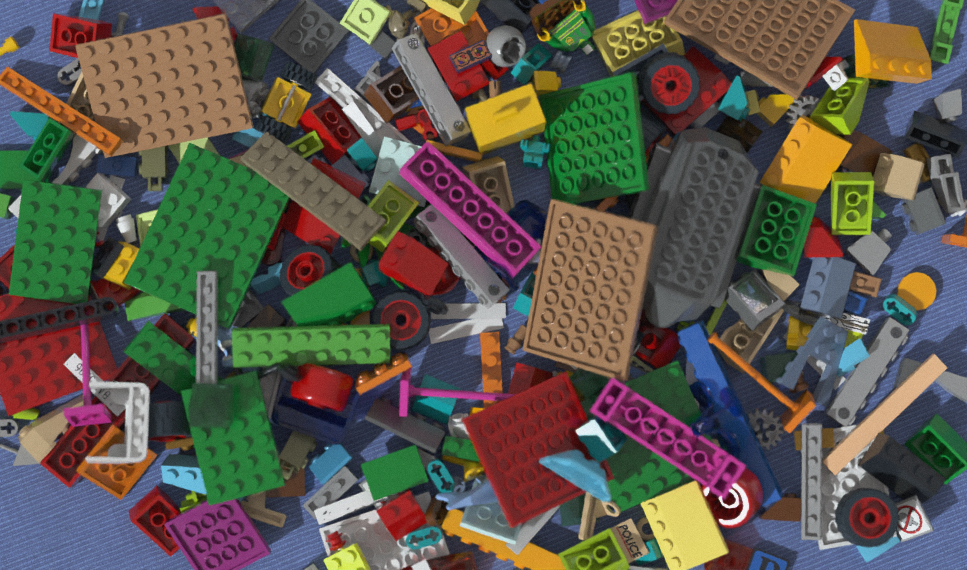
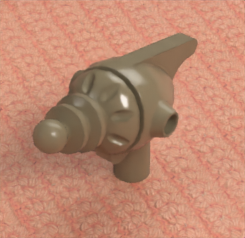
[385,5,414,41]

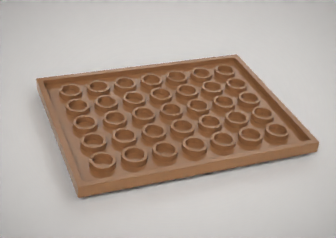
[664,0,855,100]
[75,13,254,158]
[523,199,658,381]

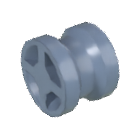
[550,50,572,74]
[446,476,465,492]

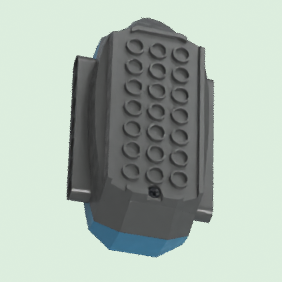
[628,127,761,329]

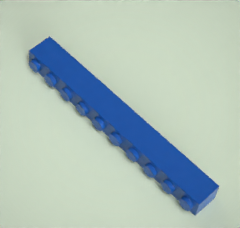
[677,320,783,507]

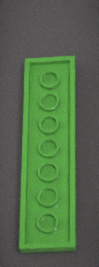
[232,324,390,368]

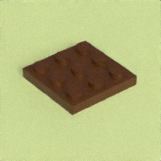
[530,0,586,37]

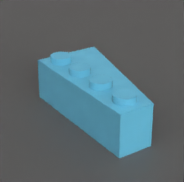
[161,454,243,502]

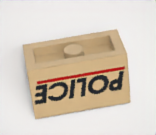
[610,518,649,564]

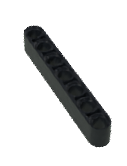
[0,297,120,344]

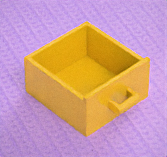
[465,83,546,155]

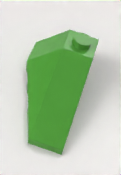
[125,292,185,321]

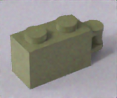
[139,145,168,192]
[279,425,318,480]

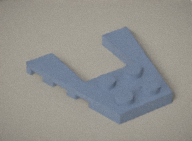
[776,317,848,407]

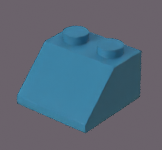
[309,440,354,485]

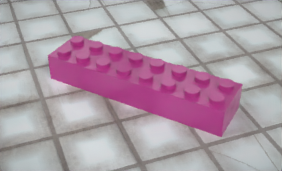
[399,141,541,279]

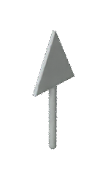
[0,444,42,466]

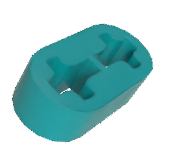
[883,294,917,325]
[427,459,455,493]
[406,526,442,550]

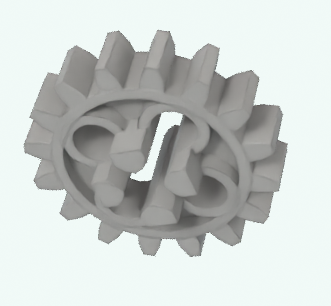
[748,408,784,450]

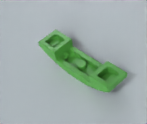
[930,0,964,65]

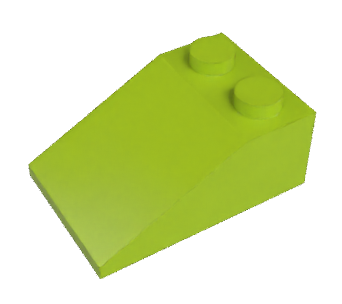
[810,78,869,135]
[831,172,874,235]
[368,180,419,253]
[558,528,630,570]

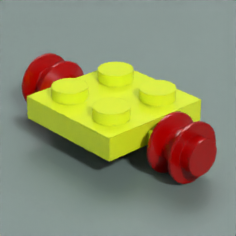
[323,531,371,570]

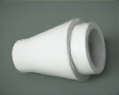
[116,214,137,243]

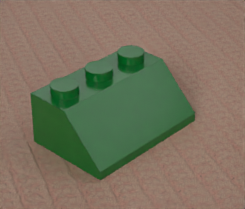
[19,118,75,182]
[904,413,967,485]

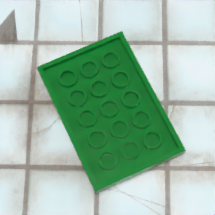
[9,179,102,304]
[181,371,286,506]

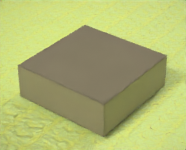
[407,0,427,13]

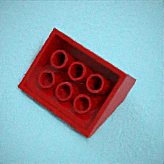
[641,46,732,138]
[282,158,365,254]

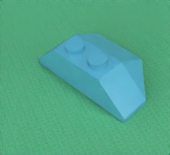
[538,450,612,502]

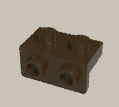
[716,115,762,153]

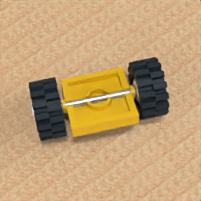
[255,62,318,144]

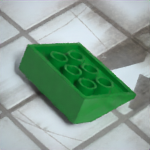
[736,185,817,276]
[282,262,377,326]

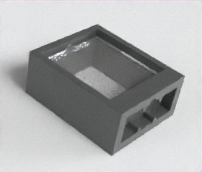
[724,269,785,331]

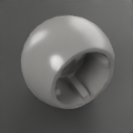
[485,25,526,67]

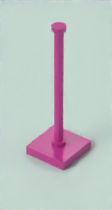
[64,310,112,427]
[399,367,515,417]

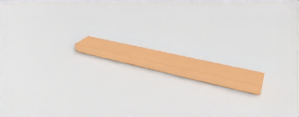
[822,353,947,476]

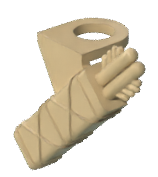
[241,491,287,528]
[578,492,621,540]

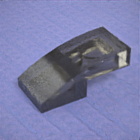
[782,299,822,325]

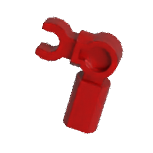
[395,109,437,141]

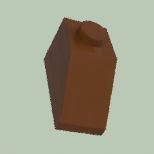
[759,493,802,522]

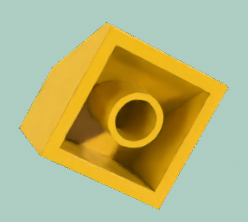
[104,242,139,290]

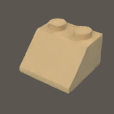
[873,153,924,200]

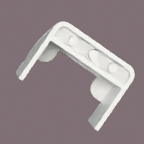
[86,382,149,464]

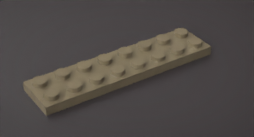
[241,132,386,250]

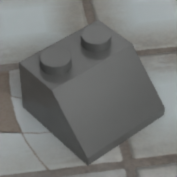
[901,188,946,235]

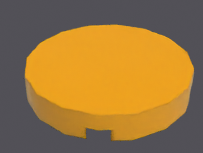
[897,272,937,311]

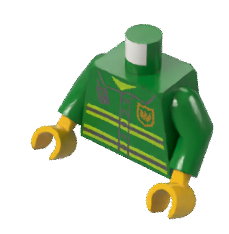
[537,0,596,56]

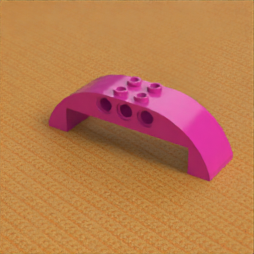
[590,378,746,499]

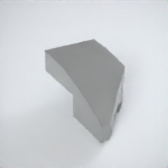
[354,61,381,102]

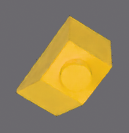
[533,71,561,96]
[756,94,800,127]

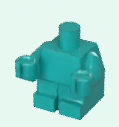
[520,135,550,170]
[359,259,388,288]

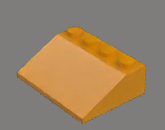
[854,19,932,84]
[760,115,853,204]

